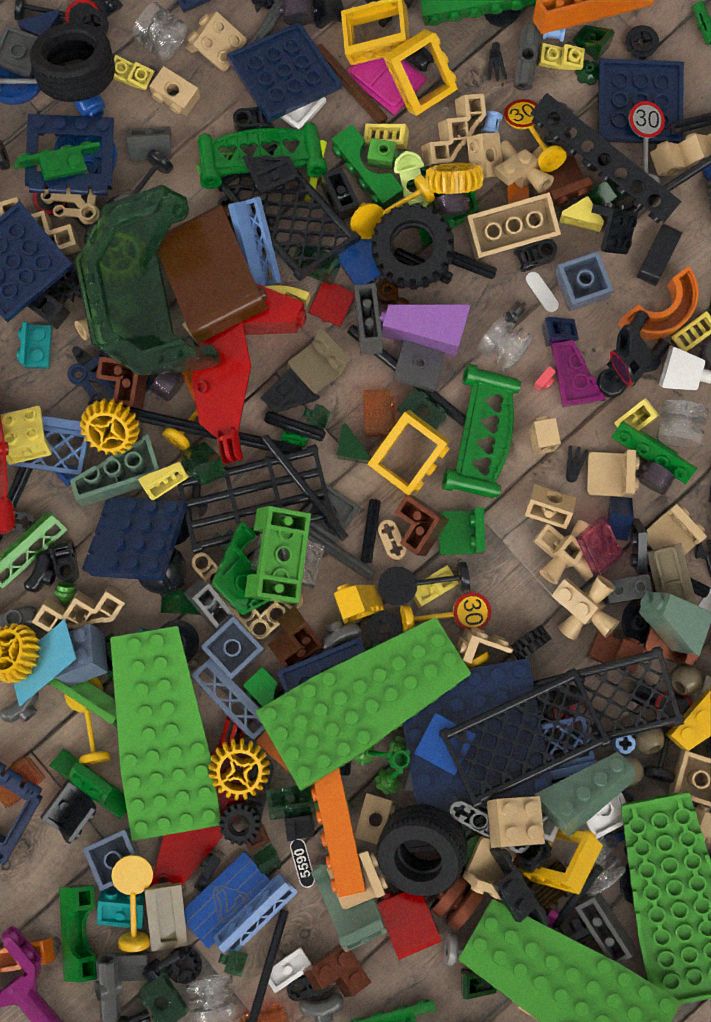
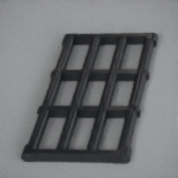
[177,444,334,553]

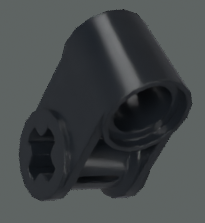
[233,106,274,132]
[514,239,557,272]
[49,539,79,583]

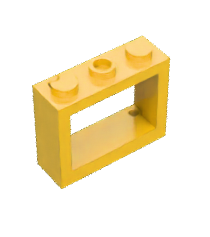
[341,0,410,66]
[383,29,458,116]
[367,410,451,495]
[518,829,603,894]

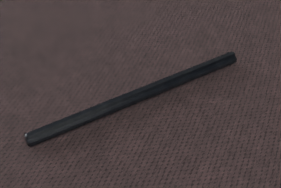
[88,398,302,454]

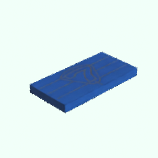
[184,851,271,949]

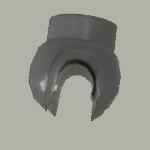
[0,606,37,627]
[321,619,361,651]
[0,692,39,723]
[300,993,343,1022]

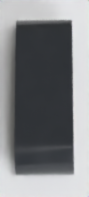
[636,223,683,286]

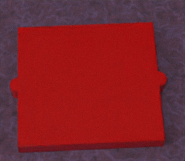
[308,280,354,327]

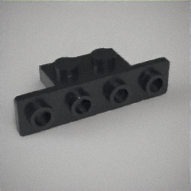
[490,848,550,926]

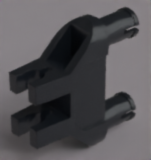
[607,310,671,386]

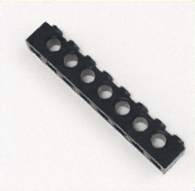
[530,93,682,224]

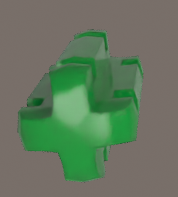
[281,431,308,447]

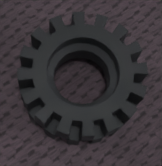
[511,624,552,660]
[219,802,261,846]

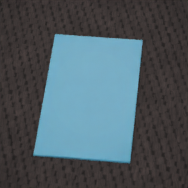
[13,619,77,706]

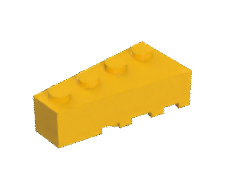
[334,583,385,625]
[666,684,711,751]

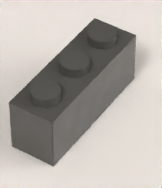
[354,284,383,355]
[575,888,635,963]

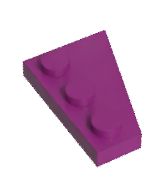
[551,340,606,408]

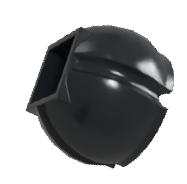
[138,547,187,597]

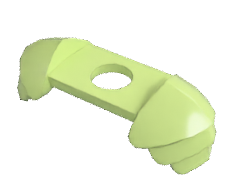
[394,151,432,208]

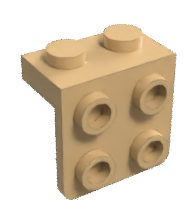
[185,11,247,71]
[587,450,639,498]
[646,504,707,555]
[455,626,513,663]
[462,836,517,900]
[327,849,388,909]

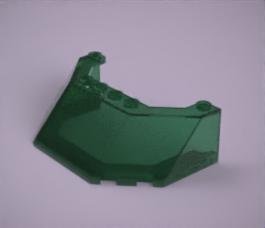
[75,185,221,376]

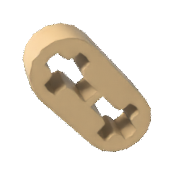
[378,520,406,561]

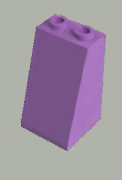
[380,304,470,357]

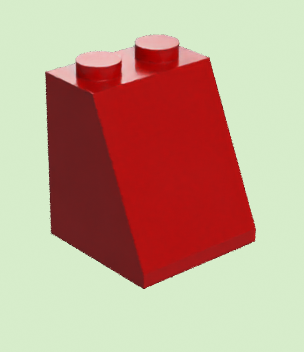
[243,283,307,335]
[377,890,442,960]

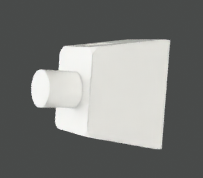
[658,345,711,390]

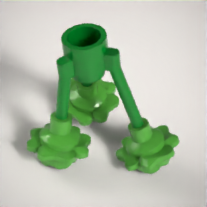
[354,735,411,796]

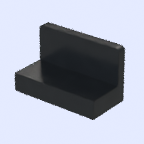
[310,0,344,29]

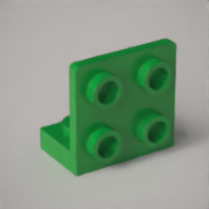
[439,507,486,555]

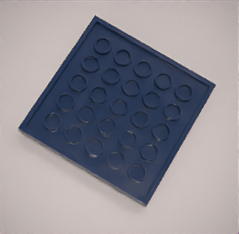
[403,658,552,813]

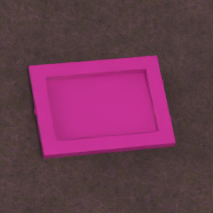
[346,38,427,116]

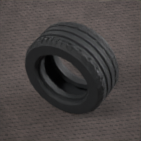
[30,23,115,102]

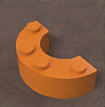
[617,266,699,340]

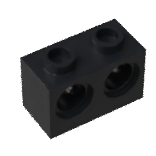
[27,292,70,329]

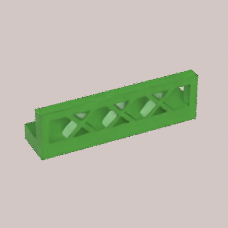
[0,510,68,589]
[49,677,117,728]

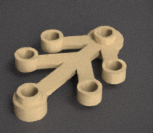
[41,169,100,225]

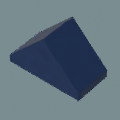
[17,9,63,36]
[542,317,579,347]
[605,496,634,541]

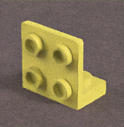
[0,406,52,465]

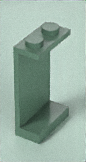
[311,863,388,952]

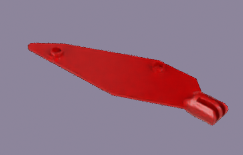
[192,321,251,465]
[0,417,15,535]
[145,716,251,910]

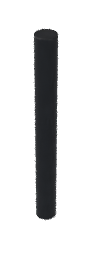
[552,864,603,928]

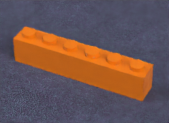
[533,0,655,34]
[311,768,366,898]

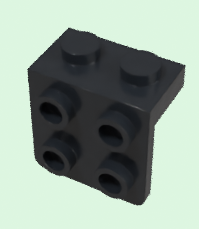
[591,201,638,255]
[40,780,97,844]

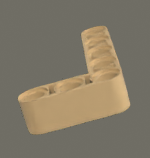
[192,553,304,640]

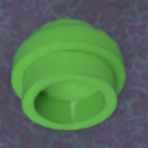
[55,582,77,606]

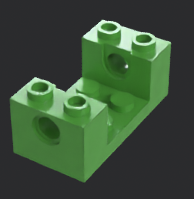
[245,506,311,604]

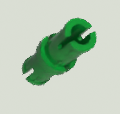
[692,1,711,46]

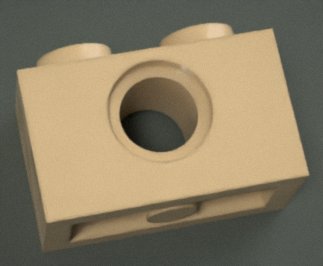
[149,66,200,117]
[466,133,503,180]
[529,416,561,455]
[524,484,576,529]
[354,792,395,844]

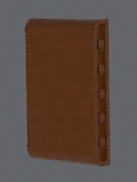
[153,203,268,343]

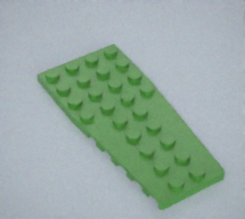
[255,618,471,791]
[110,626,221,841]
[621,791,711,1004]
[458,899,681,1022]

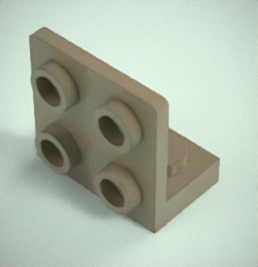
[287,329,352,394]

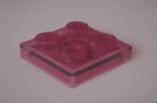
[575,516,623,576]

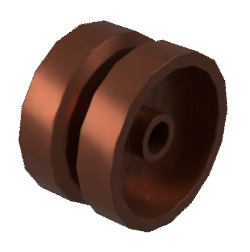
[429,871,485,931]

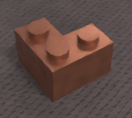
[96,356,150,408]
[394,494,449,556]
[268,606,324,668]
[586,631,645,674]
[303,944,372,997]

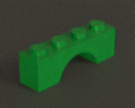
[331,124,404,210]
[243,667,279,708]
[59,884,97,983]

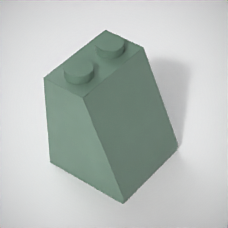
[639,591,711,656]

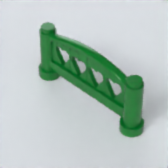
[197,122,328,189]
[442,363,521,498]

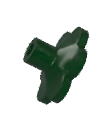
[575,60,599,85]

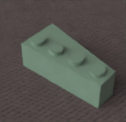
[70,434,161,508]
[534,752,636,837]

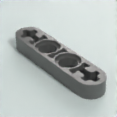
[449,797,530,853]

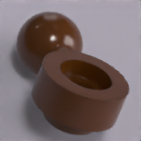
[377,281,410,305]

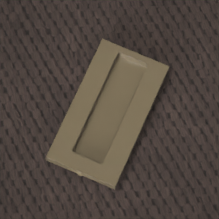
[647,543,697,605]
[144,882,188,952]

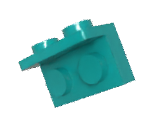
[17,322,53,369]
[97,888,146,929]

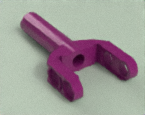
[0,926,63,1022]

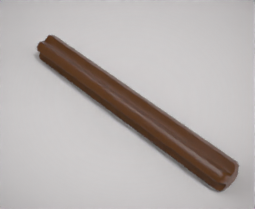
[317,44,388,124]

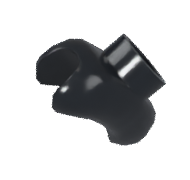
[406,36,434,72]
[24,551,57,593]

